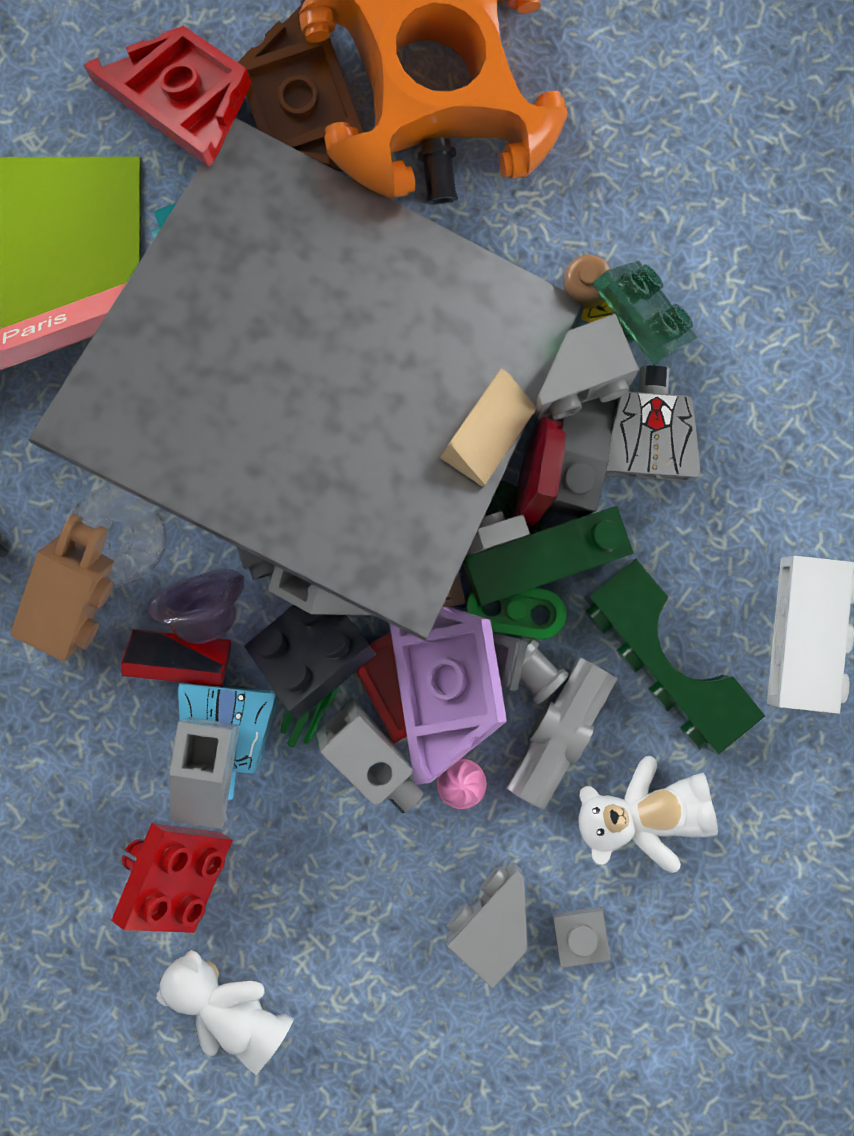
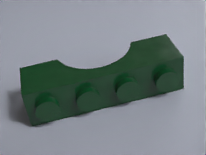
[584,558,765,755]

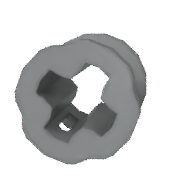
[520,639,569,705]

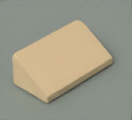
[440,368,537,487]

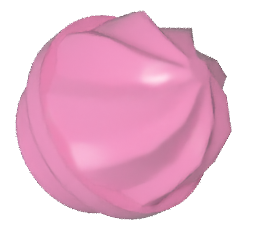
[437,758,487,809]

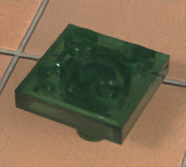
[592,260,697,365]

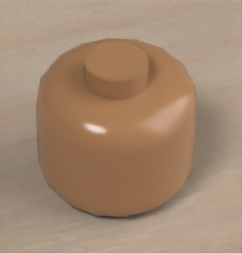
[563,254,613,309]

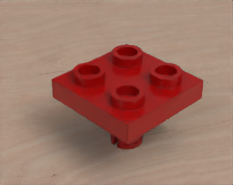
[111,823,233,933]

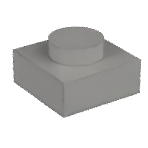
[466,511,530,557]
[552,907,611,968]

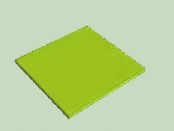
[0,156,141,329]

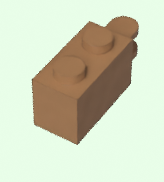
[10,513,115,662]

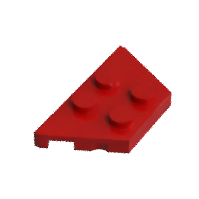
[84,25,252,167]

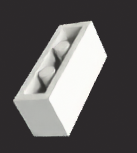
[767,556,854,714]

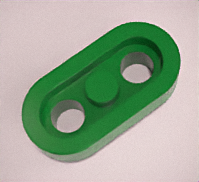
[466,588,566,640]

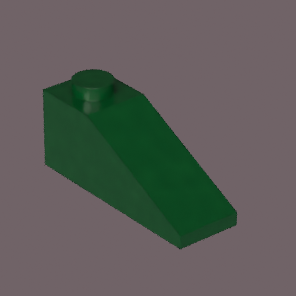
[463,506,634,607]

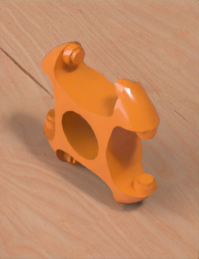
[298,0,569,199]

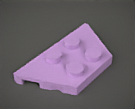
[390,605,507,785]

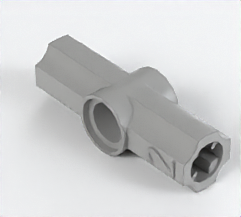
[506,657,618,810]

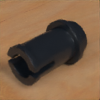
[418,137,458,205]

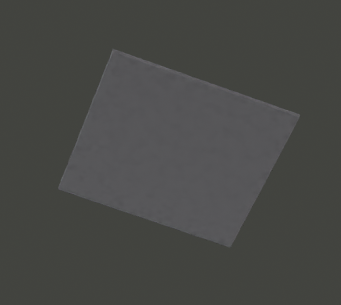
[29,118,582,641]

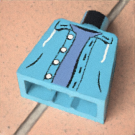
[178,683,280,800]

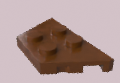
[238,0,363,172]

